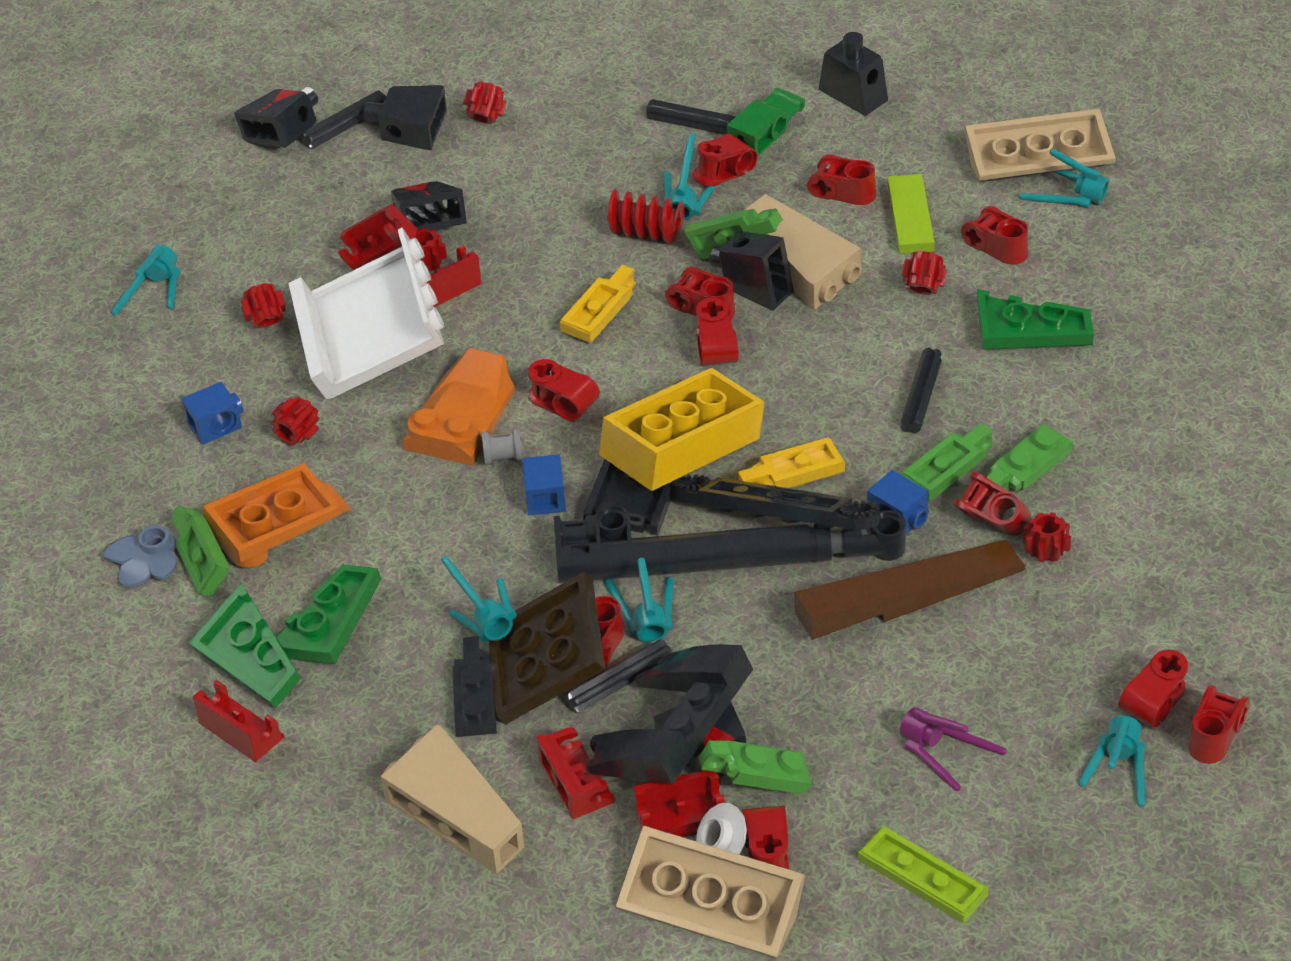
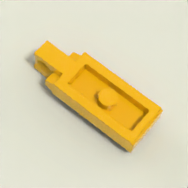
[560,264,636,343]
[738,437,845,488]

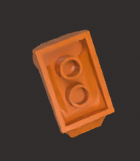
[403,348,515,466]
[203,463,352,568]

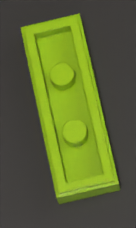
[887,174,935,254]
[858,825,989,924]

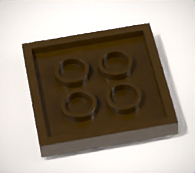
[489,572,605,724]

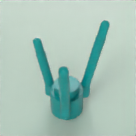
[664,133,716,221]
[1019,149,1110,208]
[111,244,181,315]
[441,556,517,642]
[605,558,674,642]
[1079,715,1146,807]

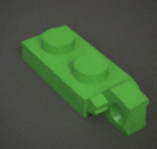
[684,208,783,260]
[901,423,993,502]
[987,424,1073,491]
[171,505,230,596]
[698,741,812,794]

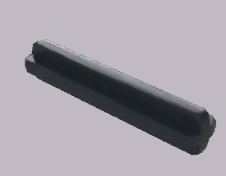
[301,90,386,149]
[646,99,736,134]
[901,347,942,434]
[565,640,672,713]

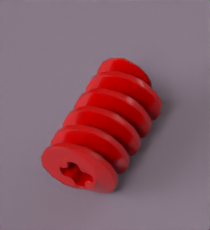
[607,189,684,244]

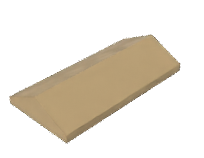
[965,109,1116,181]
[615,826,805,958]

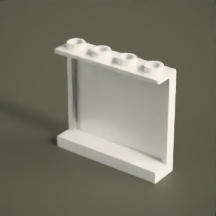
[288,228,445,399]

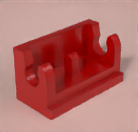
[338,204,418,270]
[427,245,482,307]
[192,680,285,763]
[536,727,615,819]
[633,770,725,837]

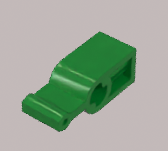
[727,87,805,156]

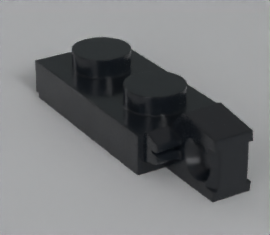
[452,636,497,737]

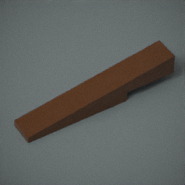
[794,540,1025,640]

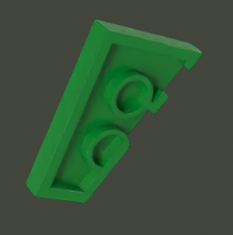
[977,289,1094,349]
[276,564,382,664]
[189,583,302,708]

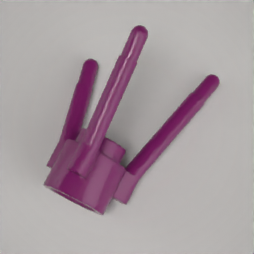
[900,707,1007,791]

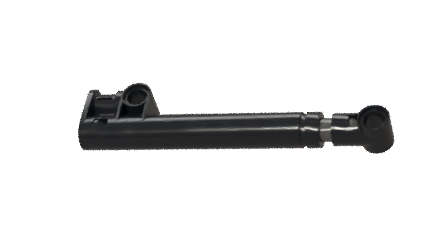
[554,505,906,583]

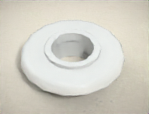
[696,803,747,855]

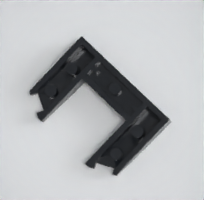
[586,644,753,785]

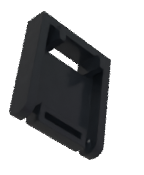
[583,459,673,536]

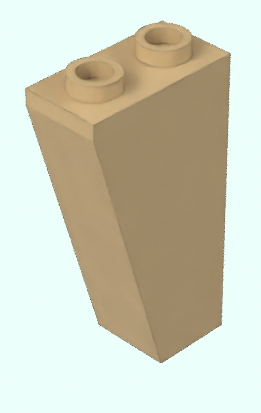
[744,194,862,310]
[381,725,524,874]

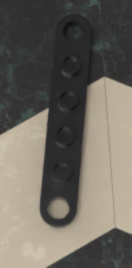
[673,474,880,530]

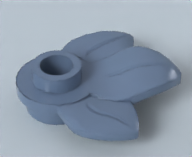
[103,525,177,587]

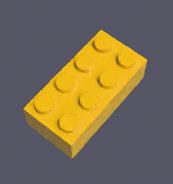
[599,368,765,491]

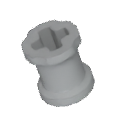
[482,428,522,465]

